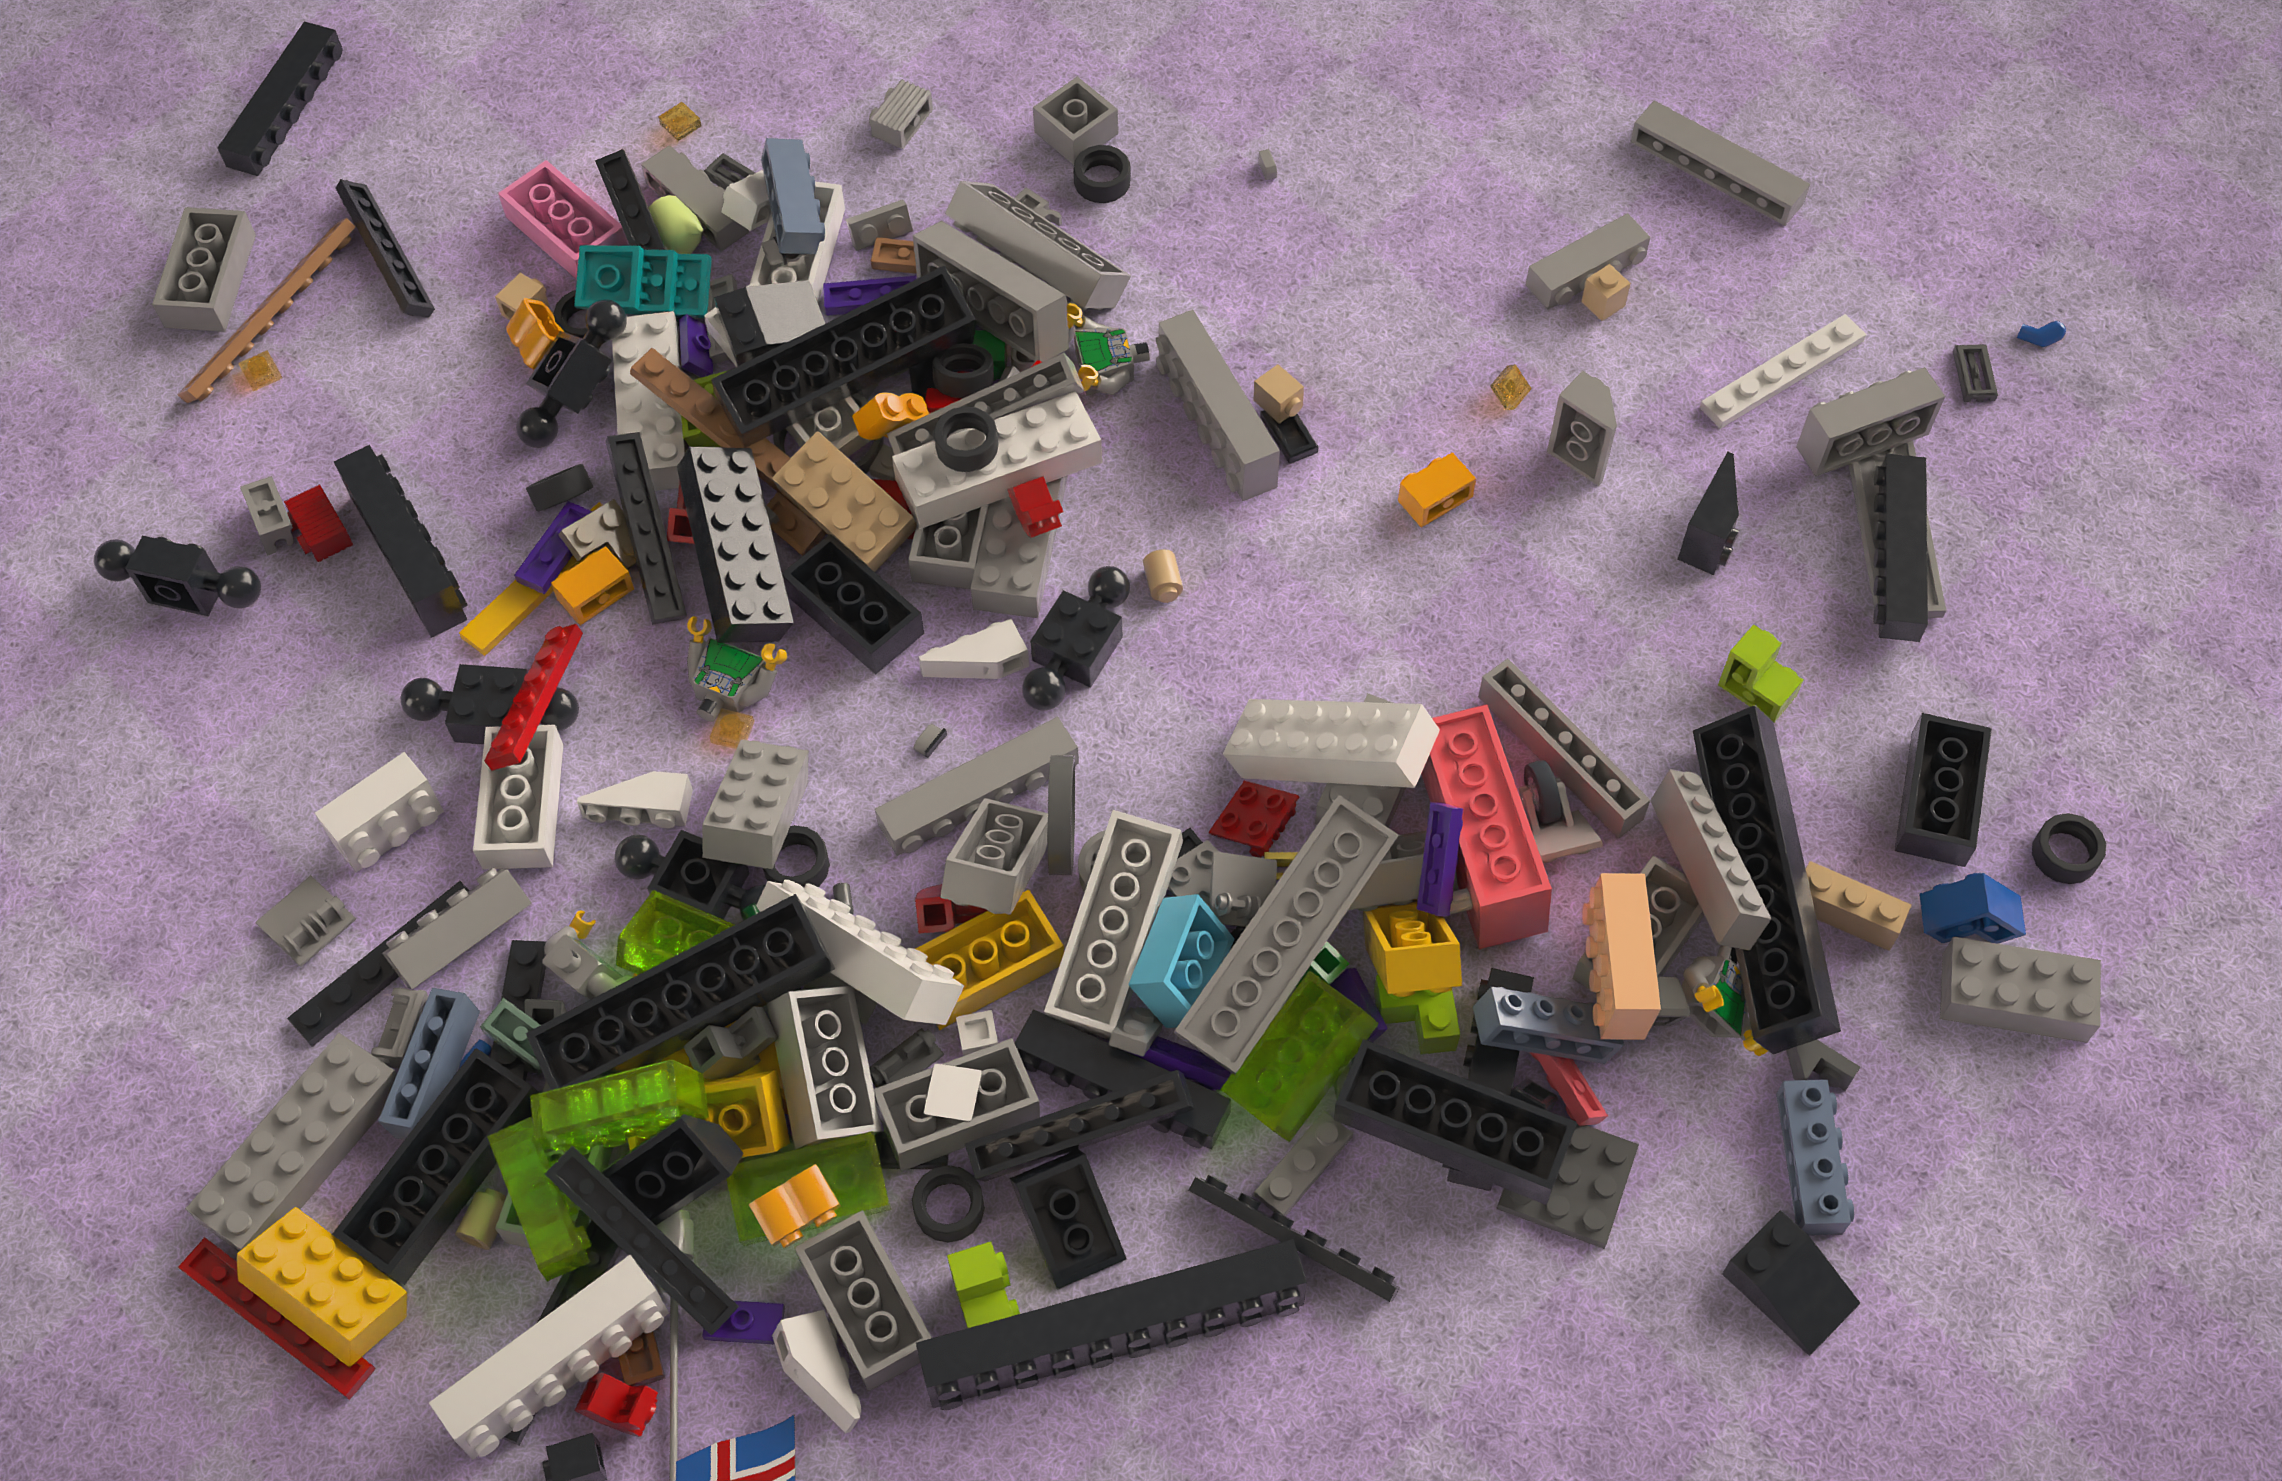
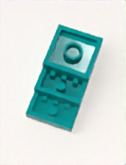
[575,245,712,318]

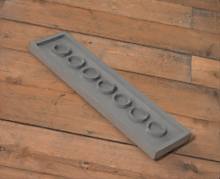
[1174,794,1399,1075]

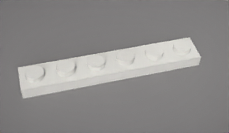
[1700,314,1866,429]

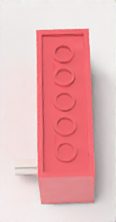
[1421,704,1552,949]

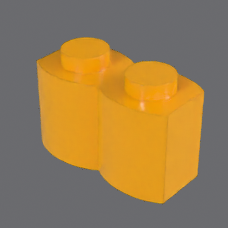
[506,298,564,370]
[852,392,929,440]
[749,1164,841,1248]

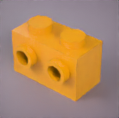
[1398,452,1476,528]
[551,546,634,626]

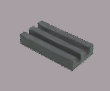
[704,153,755,190]
[1952,344,1998,402]

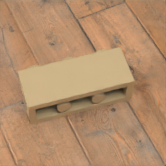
[1806,861,1912,951]

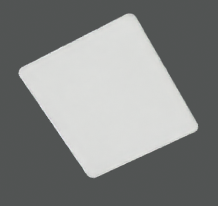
[924,1064,981,1121]

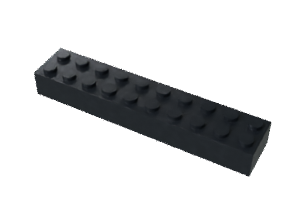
[1693,705,1841,1055]
[916,1239,1307,1410]

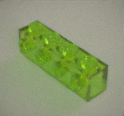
[487,1117,592,1282]

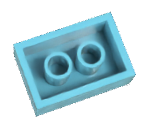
[1128,894,1234,1028]

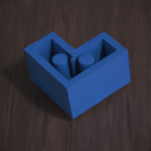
[1919,873,2026,944]

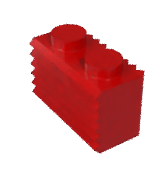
[284,484,353,562]

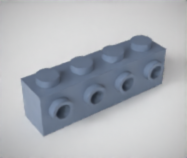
[761,138,825,254]
[378,987,480,1140]
[1472,987,1625,1064]
[1776,1080,1854,1235]

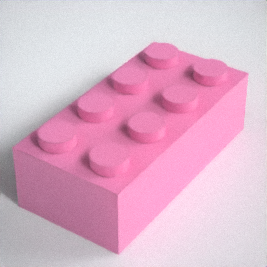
[498,160,629,280]

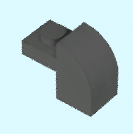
[683,1006,778,1079]

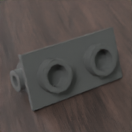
[869,1028,944,1088]

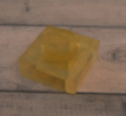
[658,102,702,141]
[238,350,282,392]
[1490,364,1532,410]
[709,708,754,749]

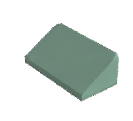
[480,998,542,1074]

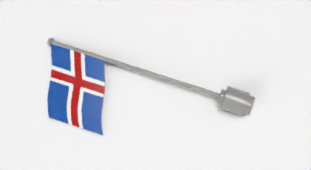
[657,1209,796,1481]

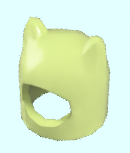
[649,195,703,254]

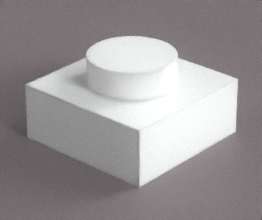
[956,1010,998,1055]

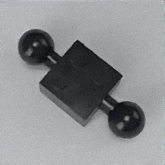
[516,299,627,448]
[93,535,261,617]
[1022,566,1130,711]
[400,664,579,745]
[614,830,766,932]

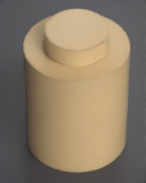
[1143,549,1183,603]
[455,1188,506,1250]

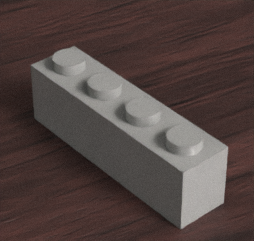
[641,145,749,252]
[1525,213,1651,310]
[382,867,532,989]

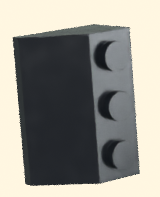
[600,1114,743,1226]

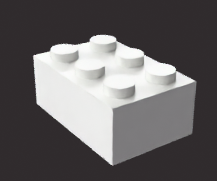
[314,752,444,873]

